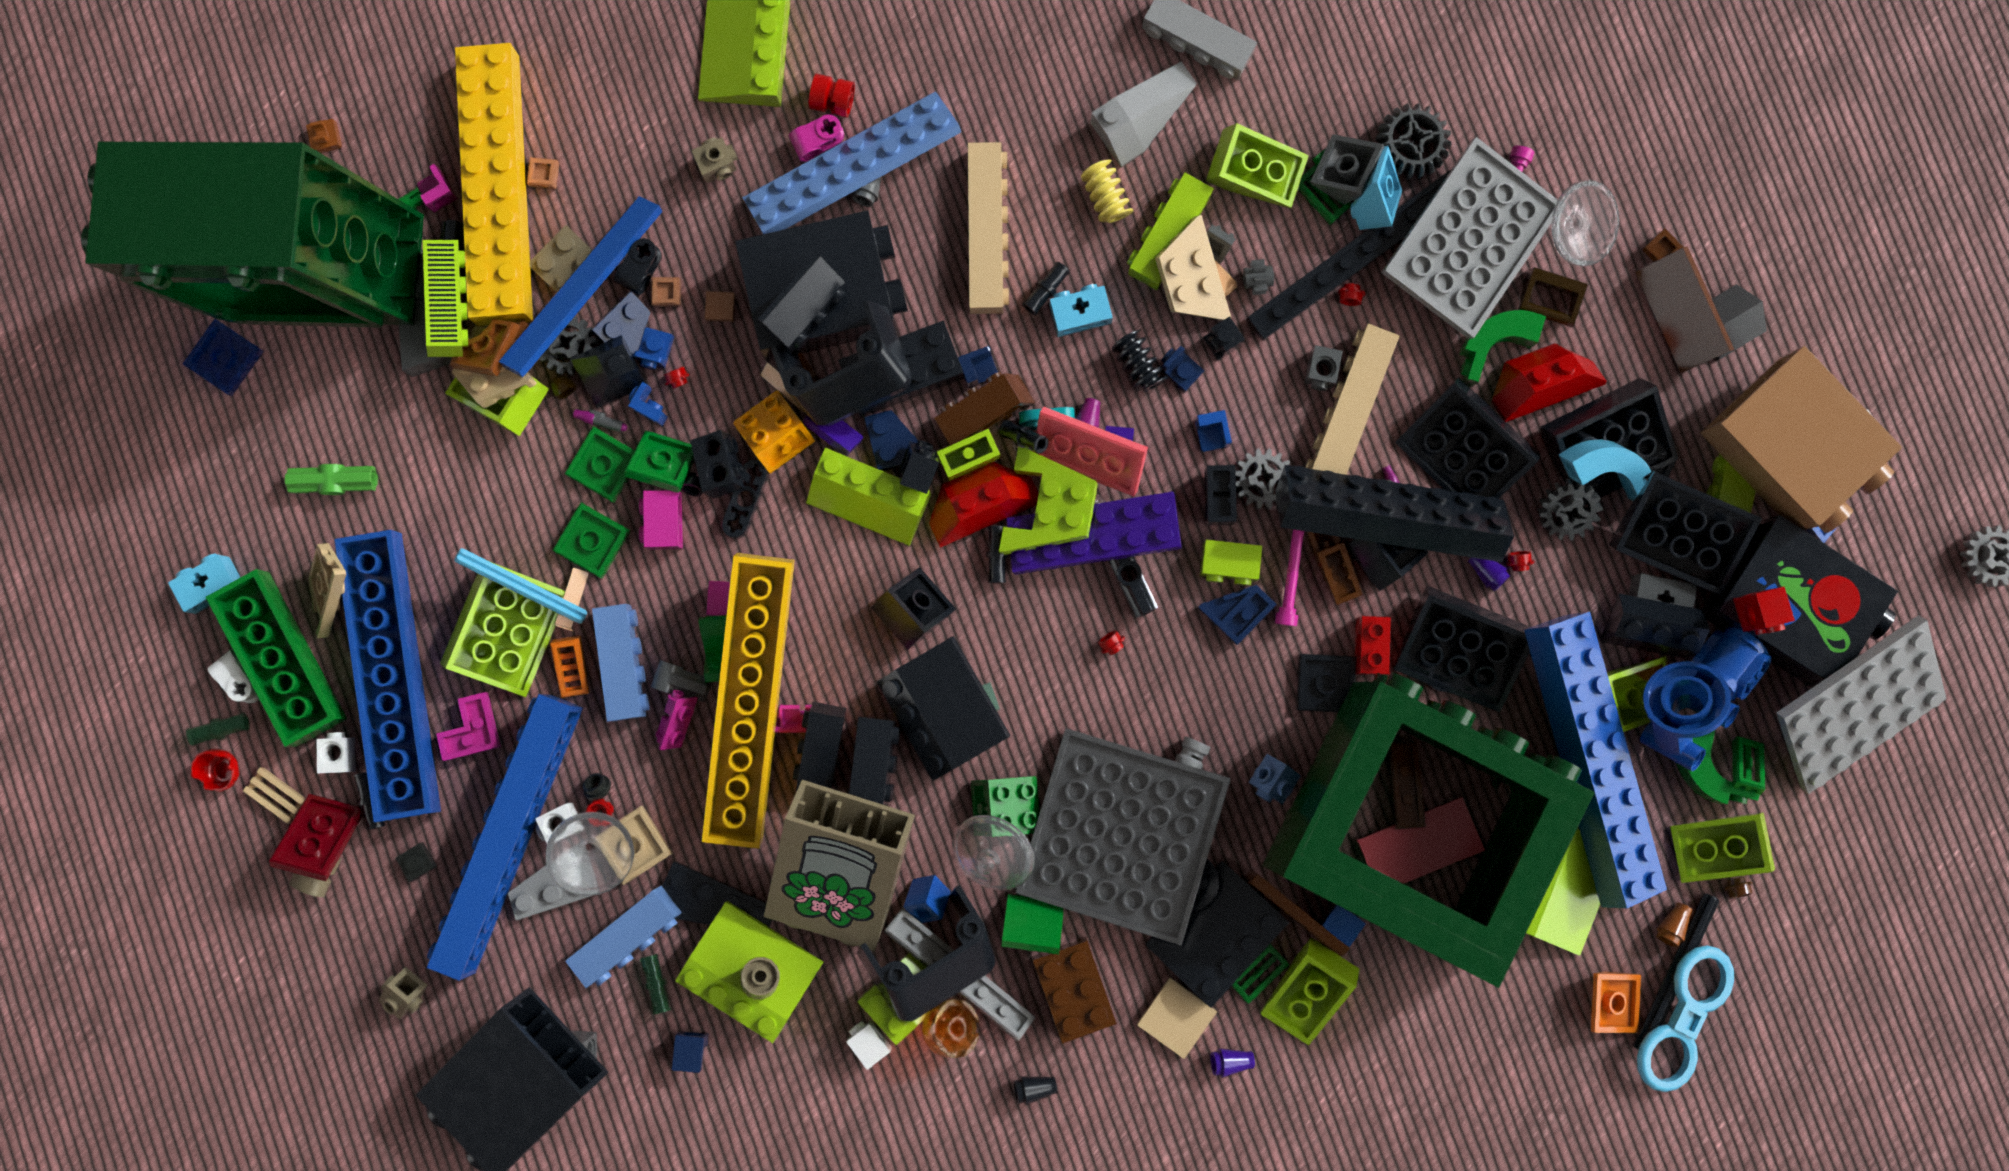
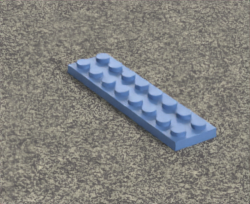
[742,91,962,234]

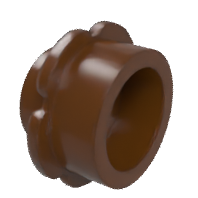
[1724,877,1753,899]

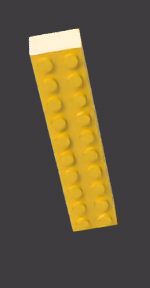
[455,43,533,327]
[702,553,795,849]

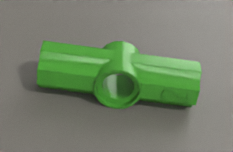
[285,464,378,495]

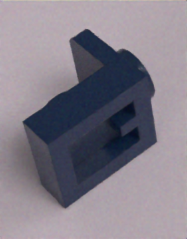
[1161,346,1205,393]

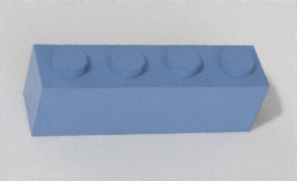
[592,604,649,722]
[565,886,682,988]

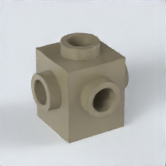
[691,137,738,183]
[378,967,428,1019]

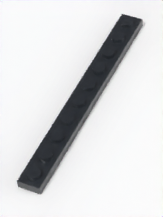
[1246,169,1452,341]

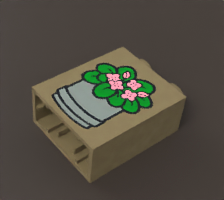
[764,780,915,951]

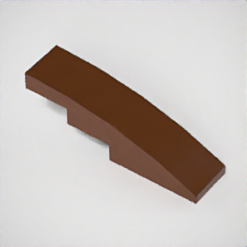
[1304,531,1363,605]

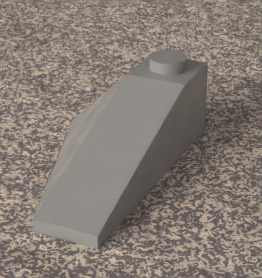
[1090,61,1197,168]

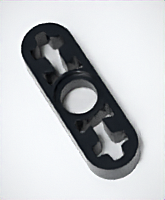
[722,460,769,539]

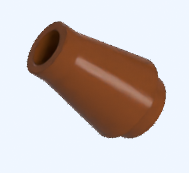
[1656,902,1693,948]

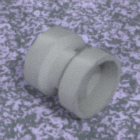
[1174,736,1211,769]

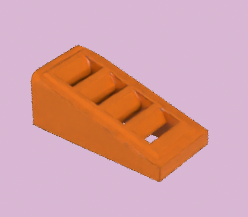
[550,635,590,698]

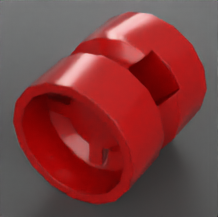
[808,73,855,118]

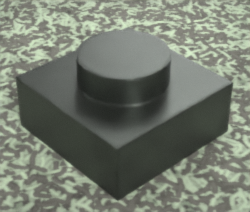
[395,842,437,882]

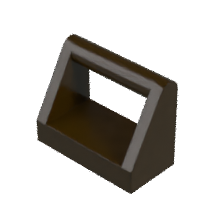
[1518,267,1588,327]

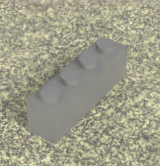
[1142,0,1257,80]

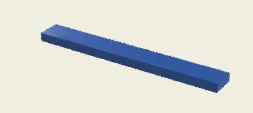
[499,196,663,378]

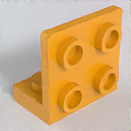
[733,391,815,474]

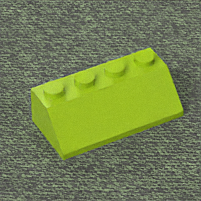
[806,448,931,546]

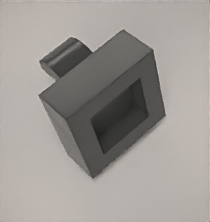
[1207,224,1236,264]

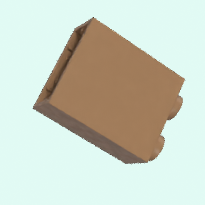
[1700,345,1903,533]

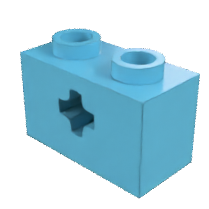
[1049,284,1113,337]
[168,554,240,614]

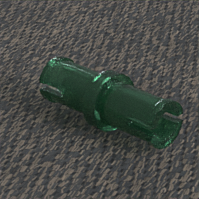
[186,712,250,746]
[640,954,671,1015]

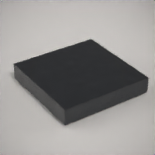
[1296,654,1356,713]

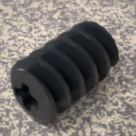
[1112,329,1168,392]

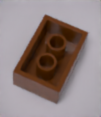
[1033,937,1117,1044]

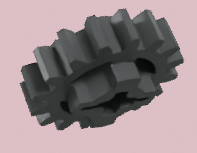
[539,315,599,376]
[1537,479,1603,541]

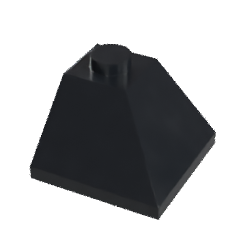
[571,335,647,408]

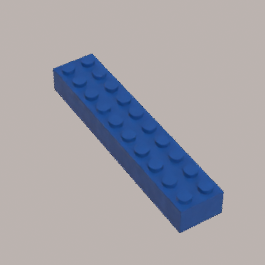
[334,530,441,822]
[1524,612,1667,909]
[427,694,584,981]

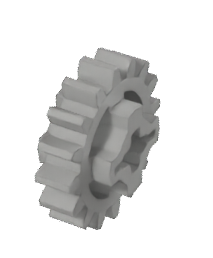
[1236,448,1290,510]
[1960,525,2009,587]

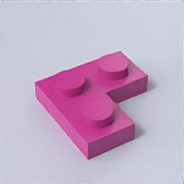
[436,692,501,761]

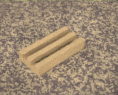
[243,767,306,824]

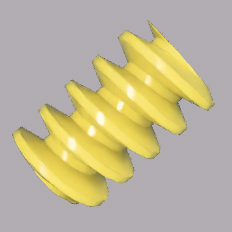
[1081,160,1134,223]

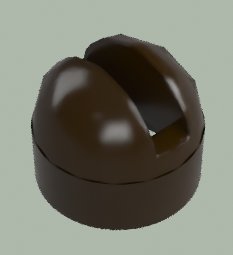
[551,376,576,400]

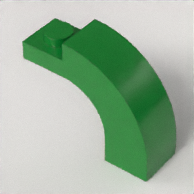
[1459,310,1546,387]
[1676,730,1760,805]

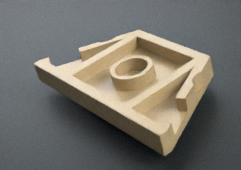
[1155,215,1232,321]
[452,325,537,408]
[308,543,346,638]

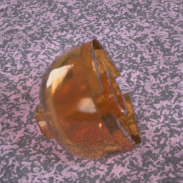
[921,999,980,1059]

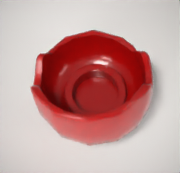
[191,748,240,792]

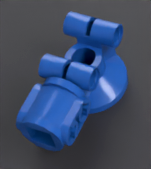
[1640,627,1772,771]

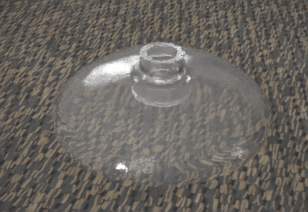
[1551,180,1619,266]
[545,812,634,896]
[952,815,1034,891]

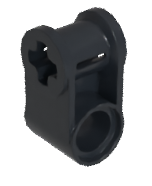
[614,238,662,296]

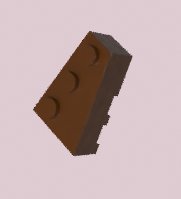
[934,372,1036,446]

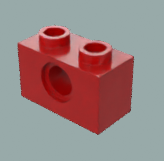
[1733,586,1795,635]
[1355,616,1391,675]

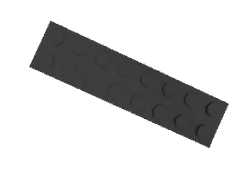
[1275,465,1514,562]

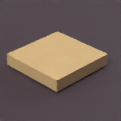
[593,806,673,885]
[1137,977,1217,1059]

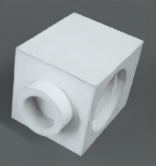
[317,732,356,773]
[535,802,585,845]
[846,1020,892,1070]

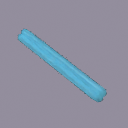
[454,548,587,624]

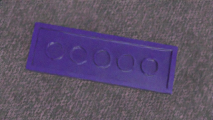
[1007,491,1182,575]

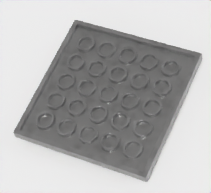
[1016,728,1231,945]

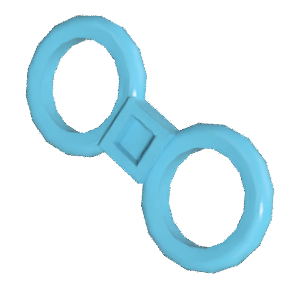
[1637,945,1734,1092]

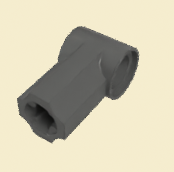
[651,660,711,702]

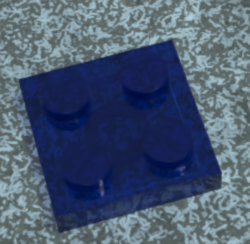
[182,318,264,396]

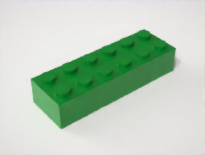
[206,569,347,747]

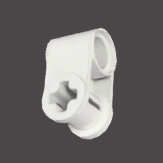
[208,649,259,703]

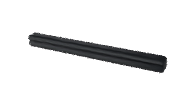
[1633,893,1719,1050]

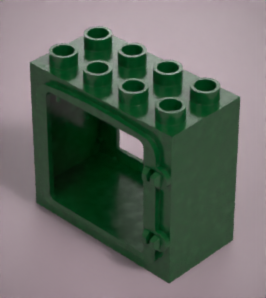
[81,141,424,328]
[1262,672,1595,988]

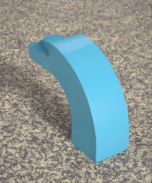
[1559,440,1651,501]

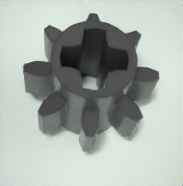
[1243,259,1274,295]

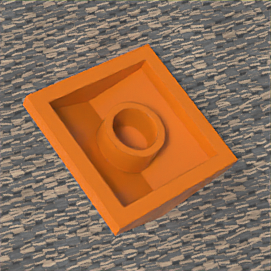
[1591,971,1641,1033]

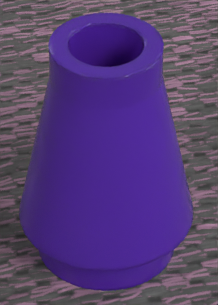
[1468,557,1510,592]
[1210,1048,1255,1078]

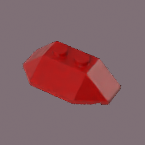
[1491,343,1607,422]
[929,462,1039,548]

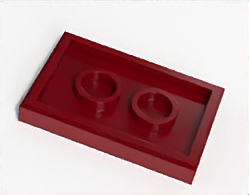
[269,794,363,881]

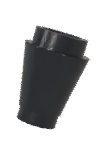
[1013,1076,1057,1106]

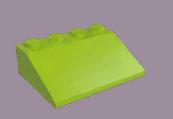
[698,0,790,107]
[440,559,565,697]
[1526,829,1600,956]
[675,901,824,1043]

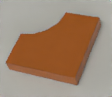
[449,319,520,377]

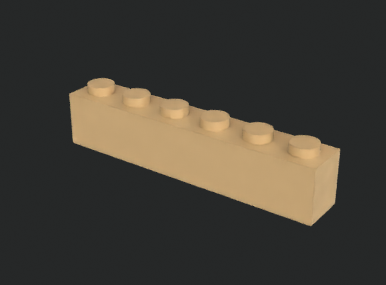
[968,142,1009,314]
[1305,323,1400,475]

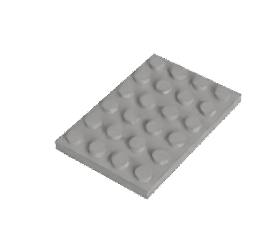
[1381,137,1564,339]
[1776,615,1947,794]

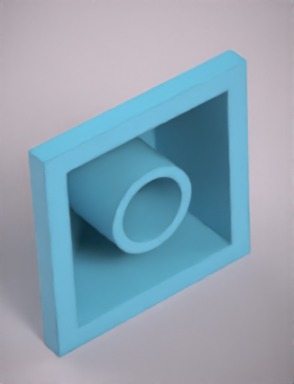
[1350,146,1403,230]

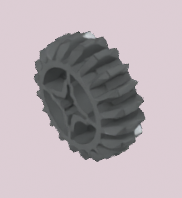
[1375,103,1452,180]

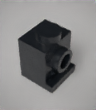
[1203,316,1245,361]

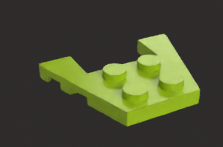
[999,447,1098,555]

